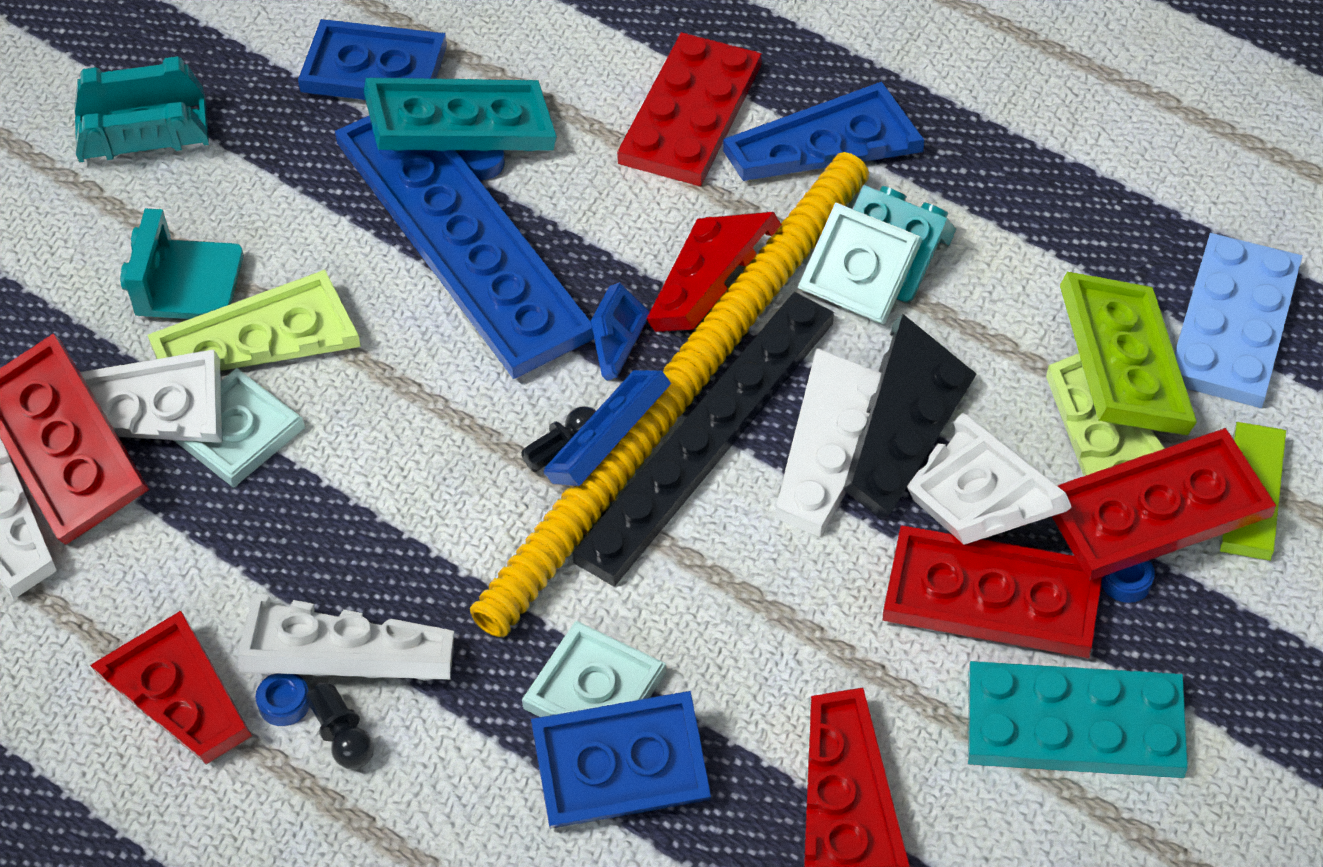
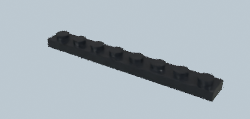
[572,291,834,587]

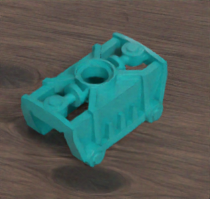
[74,56,209,162]

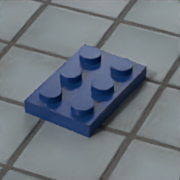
[298,19,447,100]
[531,691,711,829]

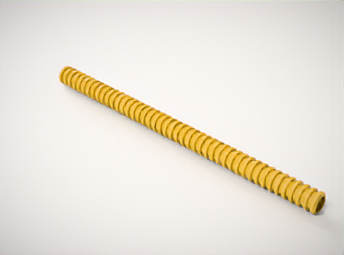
[470,152,869,637]

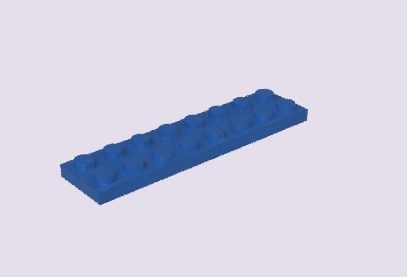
[335,116,594,379]

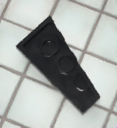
[843,314,977,520]

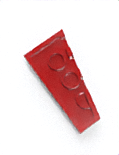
[804,687,910,867]

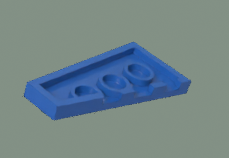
[723,82,924,181]

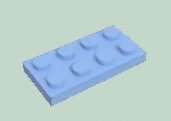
[1175,233,1303,408]

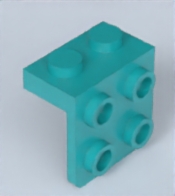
[853,185,957,303]
[120,208,244,319]

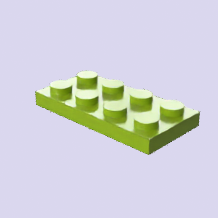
[1060,271,1197,436]

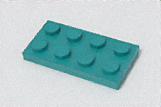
[364,78,557,151]
[967,661,1188,778]

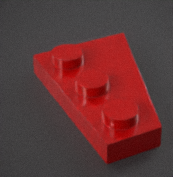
[647,212,782,332]
[90,611,252,764]

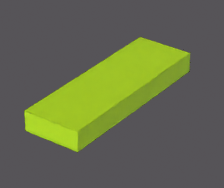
[1219,422,1286,561]

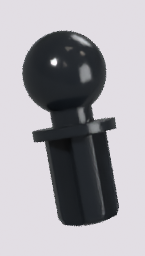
[521,406,596,472]
[306,682,374,769]

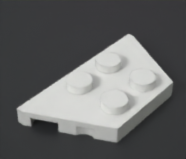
[907,413,1072,545]

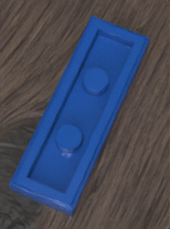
[543,370,672,486]

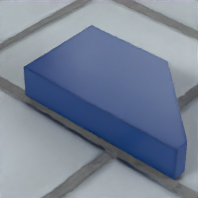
[591,282,650,381]

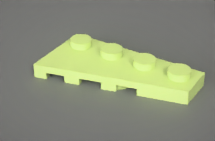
[147,270,361,371]
[1046,353,1165,476]

